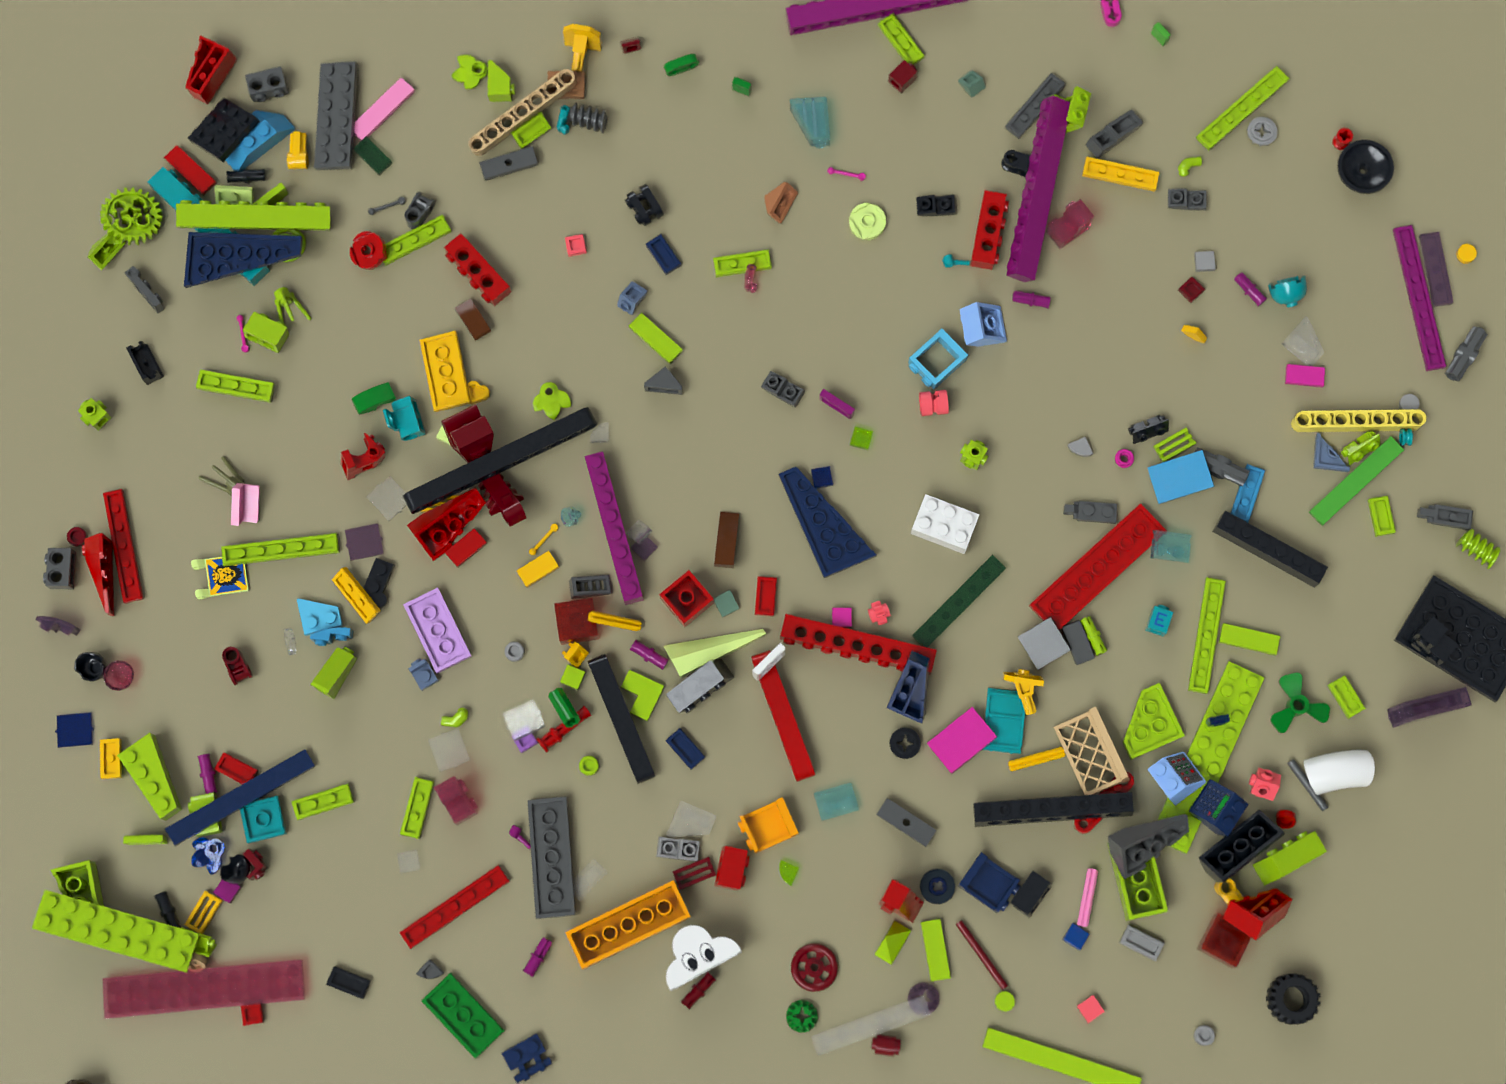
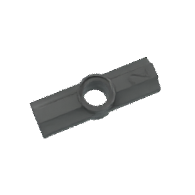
[1444,326,1488,382]
[1195,447,1250,487]

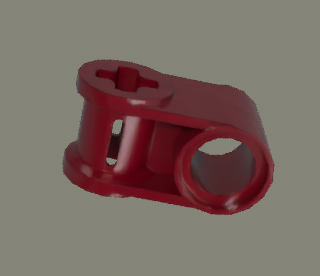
[222,646,253,685]

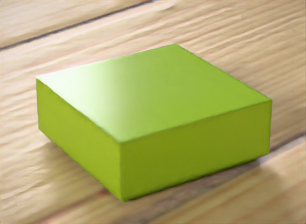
[560,664,586,690]

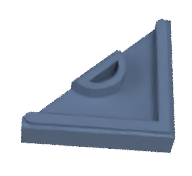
[1313,433,1350,472]

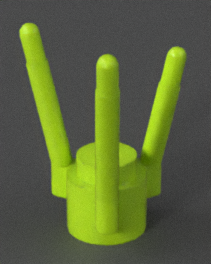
[274,287,311,323]

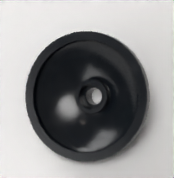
[1337,140,1394,194]

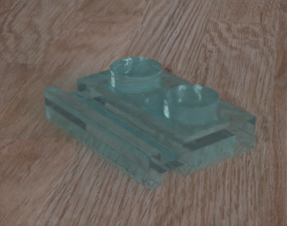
[1150,530,1192,563]
[814,782,859,821]

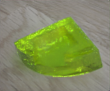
[779,860,799,886]

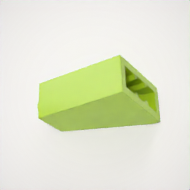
[310,647,357,699]

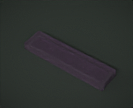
[1419,232,1454,307]

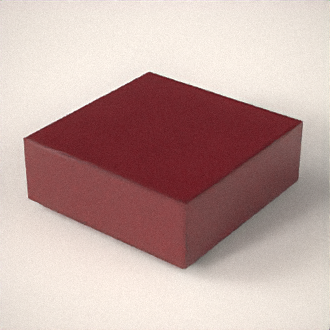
[1178,277,1205,303]

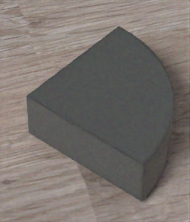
[416,959,444,979]

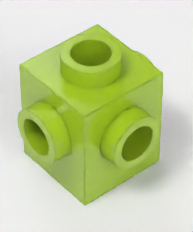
[78,398,112,431]
[960,440,989,470]

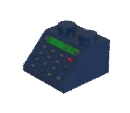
[1189,779,1249,836]

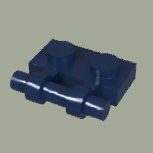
[501,1033,553,1084]

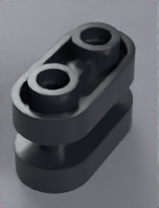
[625,184,664,226]

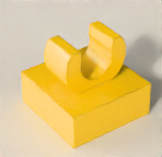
[562,642,589,668]

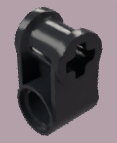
[1001,150,1030,177]

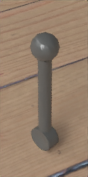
[368,197,406,215]

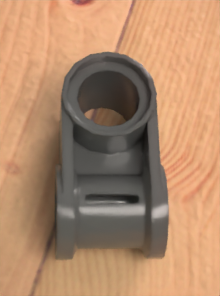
[404,192,436,229]

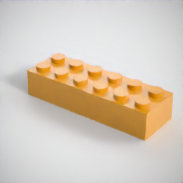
[565,880,691,970]

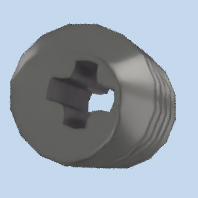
[567,102,608,133]

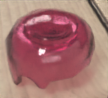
[103,660,134,691]

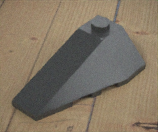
[1108,814,1189,879]

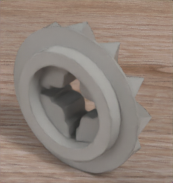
[1247,117,1277,146]

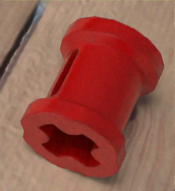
[1332,128,1353,150]

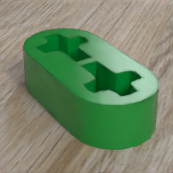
[664,53,699,76]

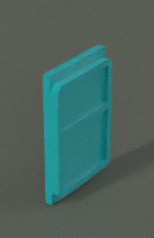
[983,688,1025,754]

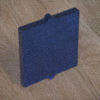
[55,713,94,748]

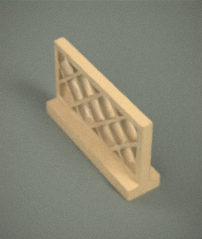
[1054,707,1130,795]

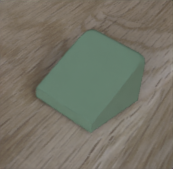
[958,70,986,97]
[713,590,739,618]

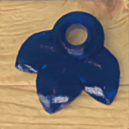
[191,837,225,875]

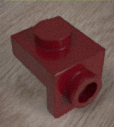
[243,848,268,881]

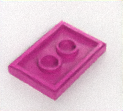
[927,707,997,774]

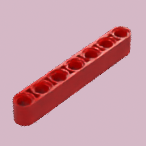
[751,650,815,782]

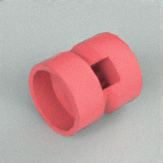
[919,390,949,417]

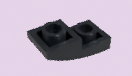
[916,195,957,216]

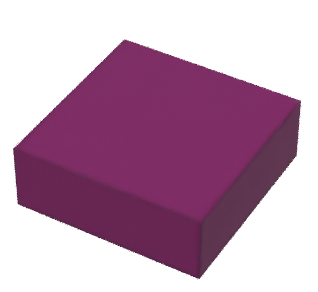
[213,880,241,904]

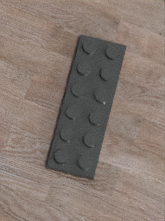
[314,61,358,170]
[527,797,576,919]

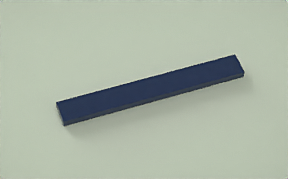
[165,749,315,846]

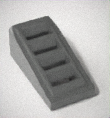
[569,575,611,599]

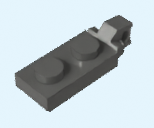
[124,266,164,313]
[1063,501,1117,524]
[1417,504,1473,530]

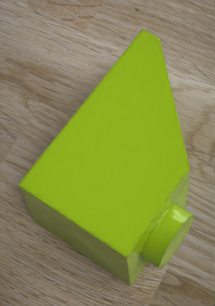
[488,60,515,102]

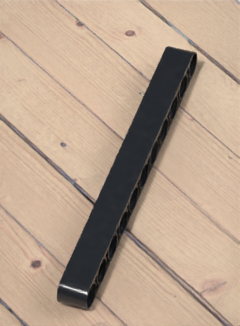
[402,407,597,514]

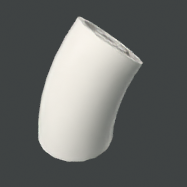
[1304,750,1375,795]

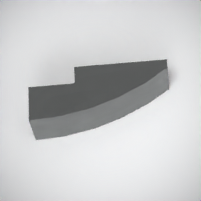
[1086,109,1143,159]

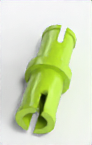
[1080,616,1108,656]

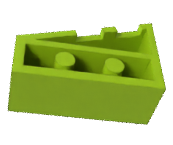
[1252,831,1327,886]

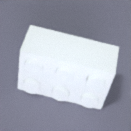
[911,494,979,554]

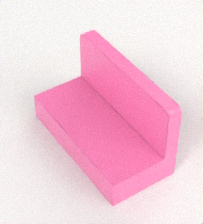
[231,483,260,526]

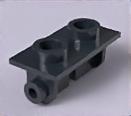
[1128,415,1169,444]

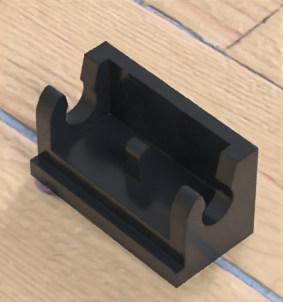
[126,341,164,385]
[1010,871,1052,918]

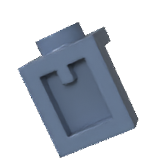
[617,281,648,315]
[408,659,439,691]

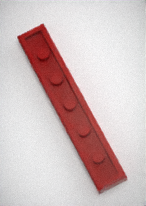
[103,489,144,604]
[399,865,510,949]

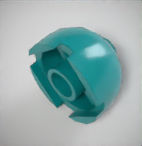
[1268,276,1307,307]

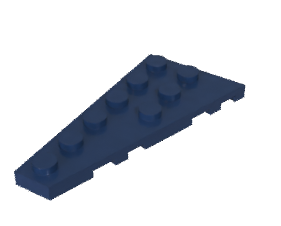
[184,232,303,288]
[778,467,877,578]

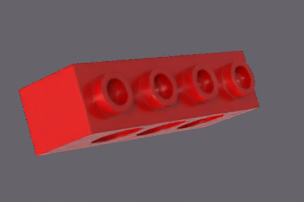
[970,190,1009,270]
[444,233,511,306]

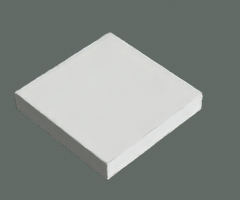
[752,643,785,681]

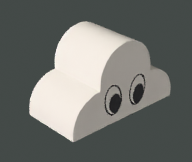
[666,925,742,991]

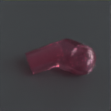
[744,264,758,293]

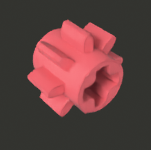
[868,600,891,626]

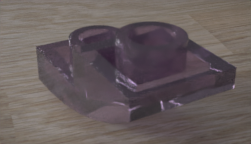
[35,616,81,636]

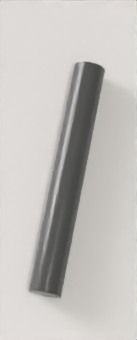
[1287,759,1328,812]

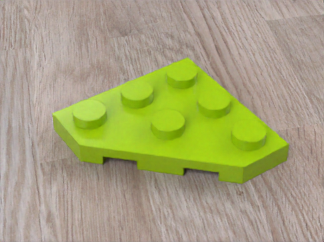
[1122,683,1185,760]

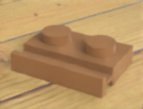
[548,71,585,99]

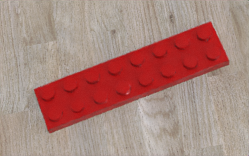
[1029,503,1167,630]

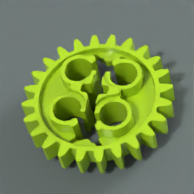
[100,187,162,245]

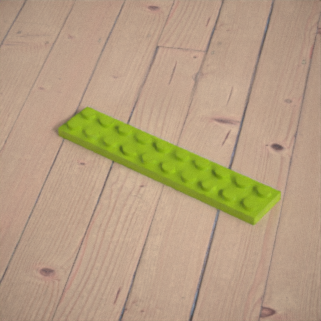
[1157,661,1264,854]

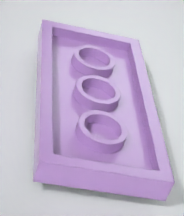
[403,588,472,674]

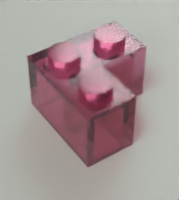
[1046,199,1094,249]
[434,776,478,825]

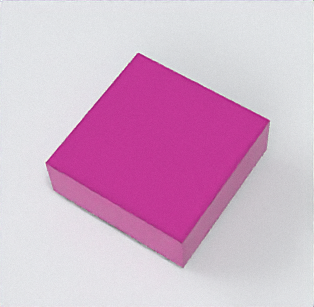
[832,608,852,628]

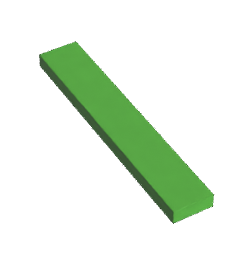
[1309,436,1404,526]

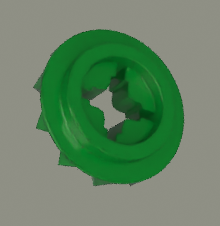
[786,1000,818,1033]

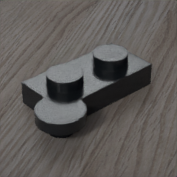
[364,558,395,608]

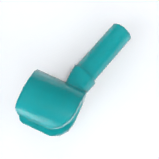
[942,254,970,268]

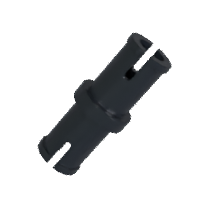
[226,168,266,183]
[154,891,181,928]

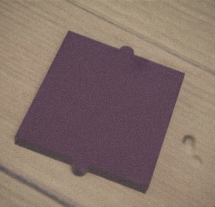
[345,523,384,561]

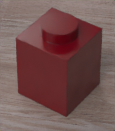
[888,60,917,93]

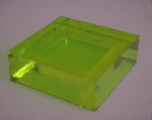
[850,426,873,450]

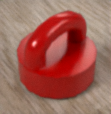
[1276,810,1296,829]

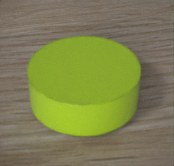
[579,756,599,776]
[994,991,1015,1012]

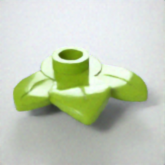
[451,55,488,89]
[533,382,571,420]

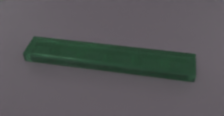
[912,555,1006,648]

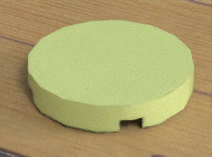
[849,203,886,240]

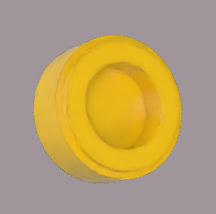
[1456,244,1477,264]

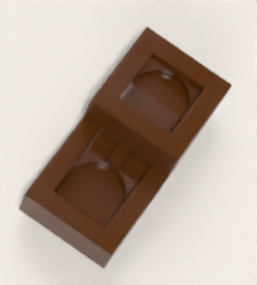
[455,298,491,341]

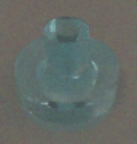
[561,507,581,527]

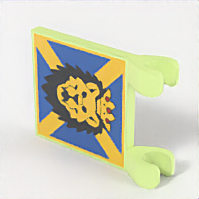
[191,557,249,600]

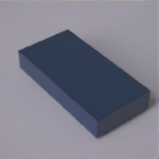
[645,234,682,275]
[665,728,706,770]

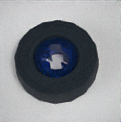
[920,869,955,905]

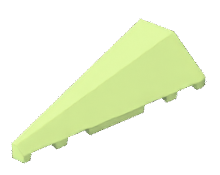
[663,629,766,678]

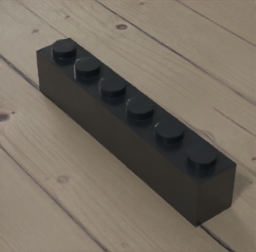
[1212,510,1328,588]

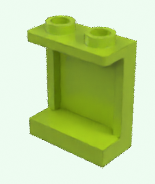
[1052,86,1092,134]

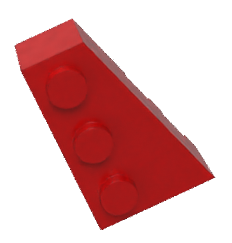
[878,879,924,923]
[1223,888,1293,940]

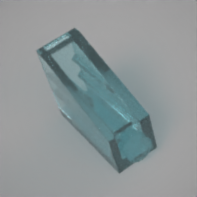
[790,97,830,148]

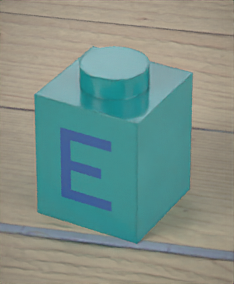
[1145,605,1173,637]

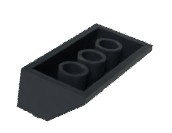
[1198,810,1285,883]

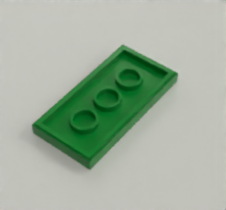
[421,973,505,1059]

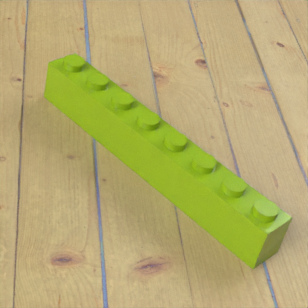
[176,200,330,231]

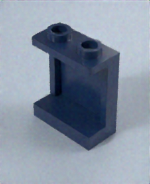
[958,852,1021,913]

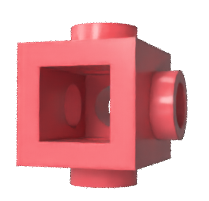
[1249,767,1281,801]

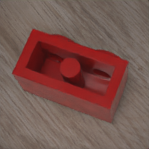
[714,846,750,891]

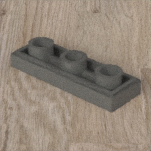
[479,146,538,181]
[876,798,937,847]

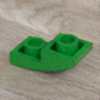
[351,382,396,415]

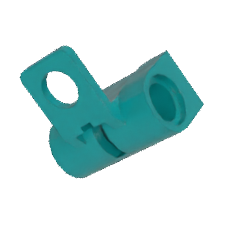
[383,396,426,441]

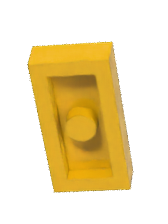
[100,738,122,779]

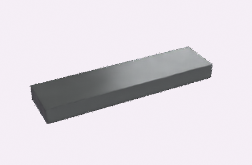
[1005,72,1066,139]

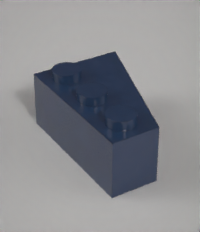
[887,651,930,724]

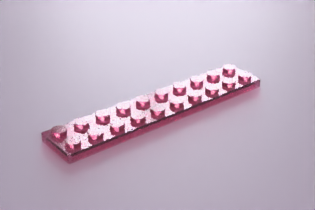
[102,960,305,1019]

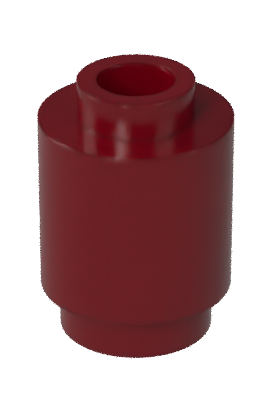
[871,1034,901,1057]

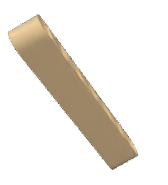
[469,69,576,156]

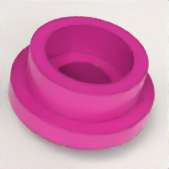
[1115,449,1134,468]

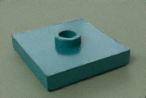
[240,796,287,844]

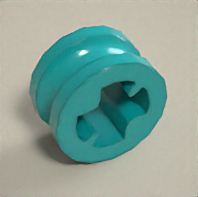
[1399,429,1413,446]

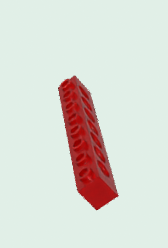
[780,614,937,675]

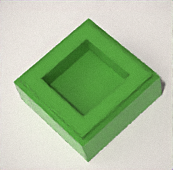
[1151,22,1171,46]

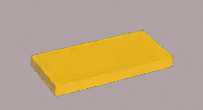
[420,331,471,412]

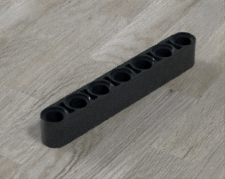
[587,654,656,784]

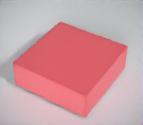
[565,234,587,257]
[1076,995,1105,1023]

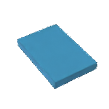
[1147,450,1215,504]

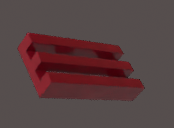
[672,857,716,890]

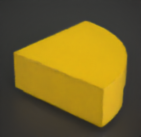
[1181,325,1207,343]

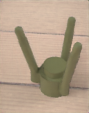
[199,456,245,496]

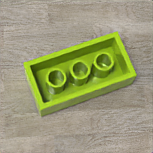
[1107,843,1168,921]

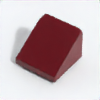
[620,37,641,54]

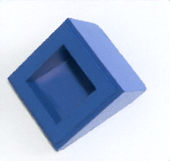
[1062,923,1089,951]

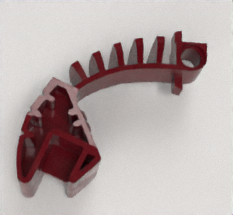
[441,404,527,527]

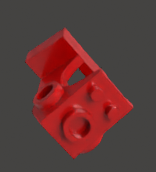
[340,433,385,480]

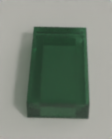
[353,136,393,175]

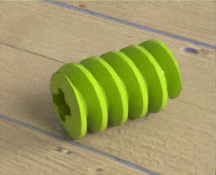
[1456,529,1501,569]

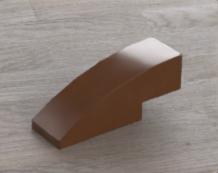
[714,512,739,568]

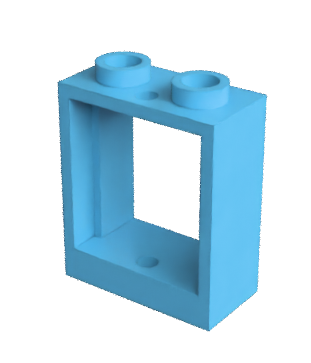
[908,329,968,389]

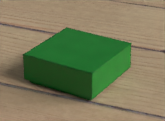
[732,77,751,96]

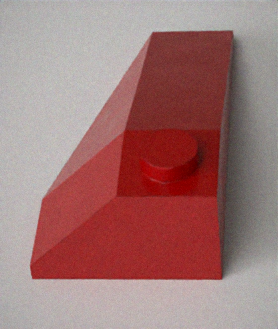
[407,488,486,561]
[82,533,114,616]

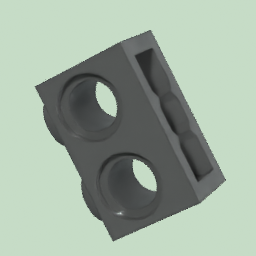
[245,66,289,102]
[43,548,76,590]

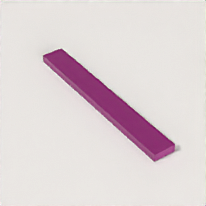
[1393,225,1446,371]

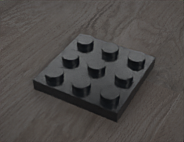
[188,98,260,162]

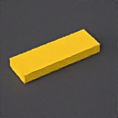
[332,567,381,624]

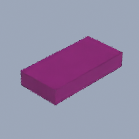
[819,389,855,419]

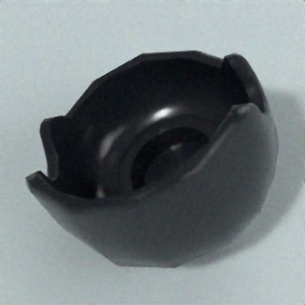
[74,652,106,682]
[220,854,251,885]

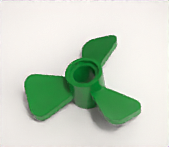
[1270,673,1330,733]

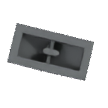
[644,366,683,395]

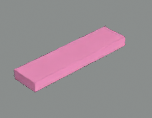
[354,78,415,142]

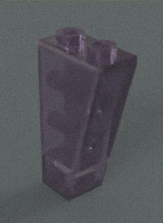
[1387,687,1472,728]

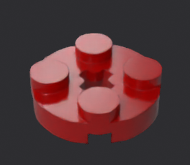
[349,231,387,270]

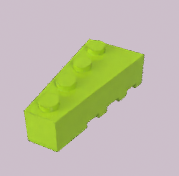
[117,733,182,821]
[51,860,104,906]

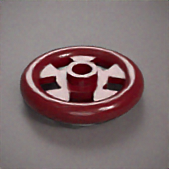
[791,944,838,992]

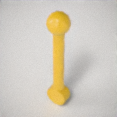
[529,524,558,555]

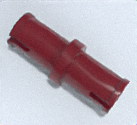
[681,971,717,1010]

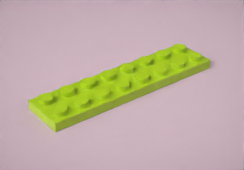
[32,890,200,973]

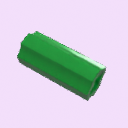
[548,688,580,728]

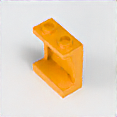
[737,797,799,854]

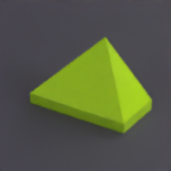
[87,234,126,270]
[874,920,911,965]

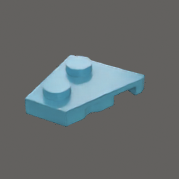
[296,599,343,636]

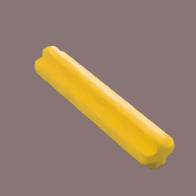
[588,611,642,631]
[1008,747,1065,771]

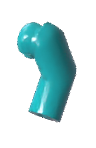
[556,105,570,134]

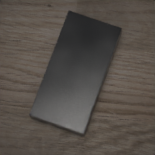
[326,966,371,999]

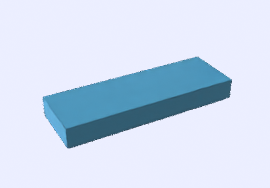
[1231,464,1265,523]

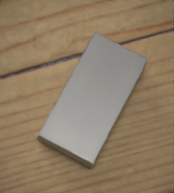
[1119,925,1164,961]

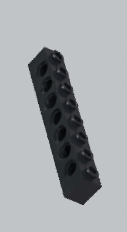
[973,792,1134,827]

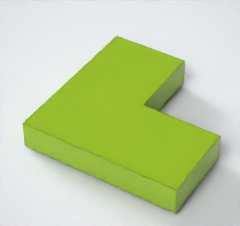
[621,670,664,722]

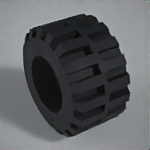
[1266,973,1321,1025]

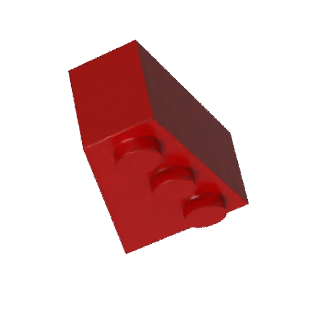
[185,35,237,105]

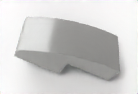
[656,837,700,861]

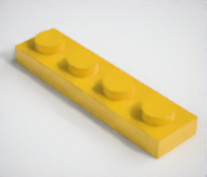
[1082,156,1159,192]

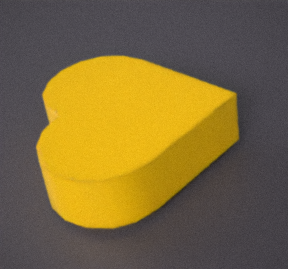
[468,381,490,405]

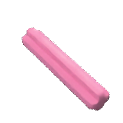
[1077,868,1098,927]

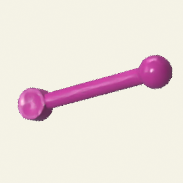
[827,167,866,181]
[236,315,249,353]

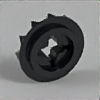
[889,728,921,759]

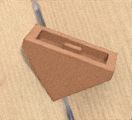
[764,182,798,224]

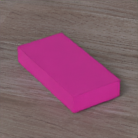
[1285,364,1325,388]

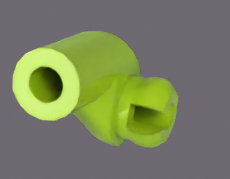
[1178,156,1202,177]
[441,708,468,727]

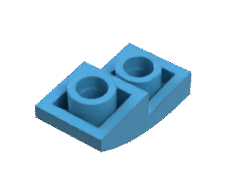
[310,627,354,646]

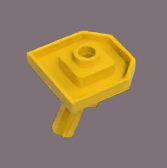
[563,24,602,72]
[1002,669,1044,715]

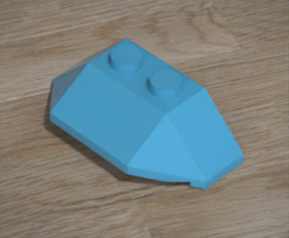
[226,110,295,171]

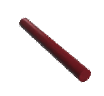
[955,920,1008,990]

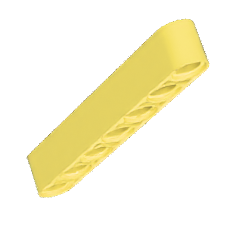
[1291,409,1427,432]

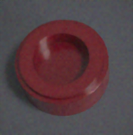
[67,527,88,547]

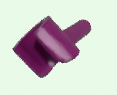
[509,825,531,849]

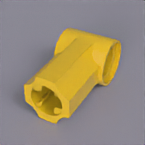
[287,131,309,169]
[1214,879,1244,905]

